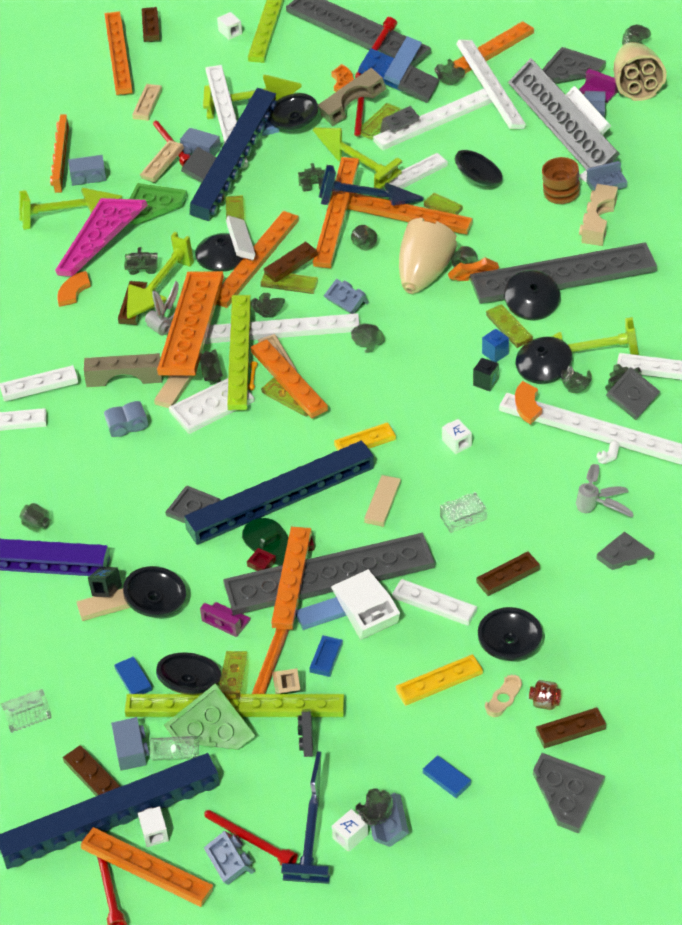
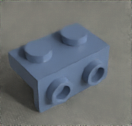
[586,161,627,191]

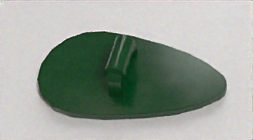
[242,518,289,566]

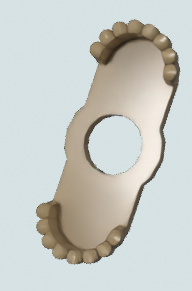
[485,674,522,717]

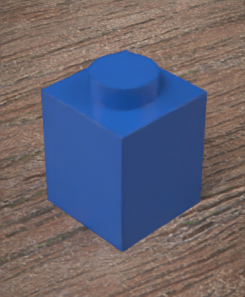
[482,329,509,362]

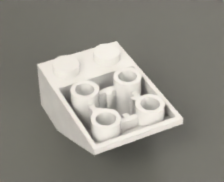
[331,570,400,640]

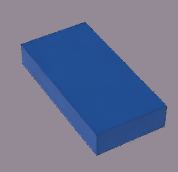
[309,635,343,677]
[114,656,152,694]
[422,755,471,798]

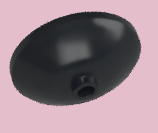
[270,93,318,130]
[455,150,502,187]
[195,233,243,272]
[504,270,560,320]
[515,336,573,384]
[123,566,186,617]
[478,607,542,661]
[156,652,221,695]

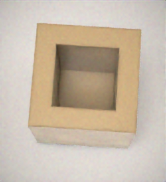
[272,668,300,694]

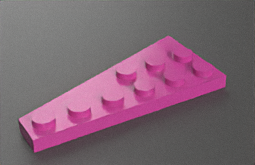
[55,198,148,276]

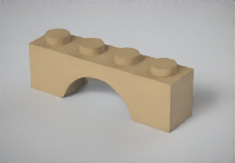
[579,184,618,246]

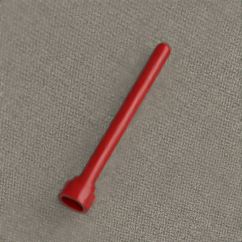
[355,17,398,78]
[354,97,365,137]
[153,120,191,167]
[204,810,298,866]
[97,857,127,925]

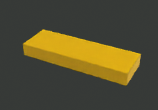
[334,422,396,451]

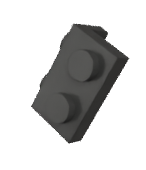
[380,106,419,133]

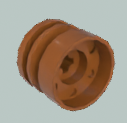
[542,157,580,204]

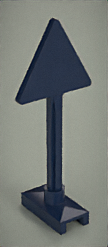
[319,165,424,205]
[281,751,330,884]

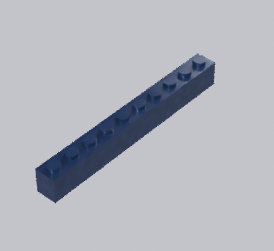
[190,87,277,221]
[184,440,374,545]
[0,753,220,870]

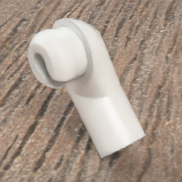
[597,441,620,464]

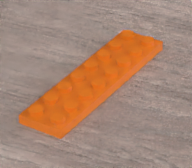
[157,271,224,376]

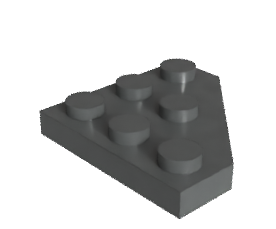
[543,47,606,83]
[533,753,605,834]

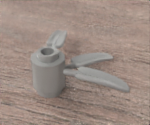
[145,281,179,336]
[576,464,633,518]

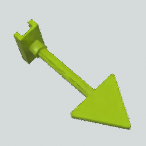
[203,74,302,119]
[313,128,402,189]
[19,188,122,230]
[127,232,194,319]
[552,317,639,355]

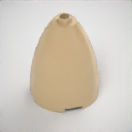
[613,42,667,101]
[399,218,458,294]

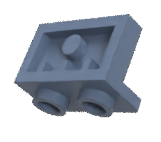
[324,278,369,314]
[366,793,409,847]
[204,831,255,885]

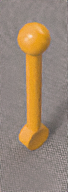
[248,361,258,390]

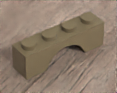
[318,68,386,126]
[84,353,162,387]

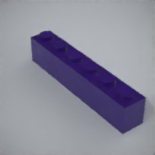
[0,538,110,576]

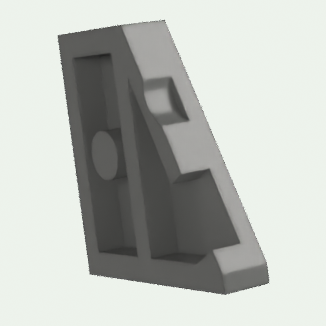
[596,531,655,570]

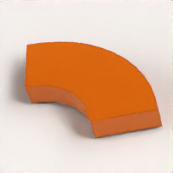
[331,64,354,92]
[448,257,499,281]
[57,271,91,307]
[515,381,542,425]

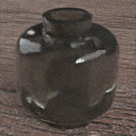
[351,224,378,251]
[451,246,478,267]
[19,503,51,533]

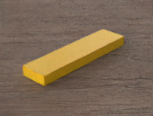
[396,654,483,706]

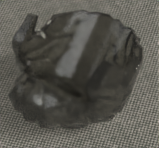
[622,24,651,45]
[435,59,465,85]
[251,292,285,317]
[351,323,385,353]
[561,366,592,393]
[355,788,393,826]

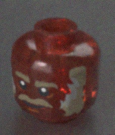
[529,680,562,710]

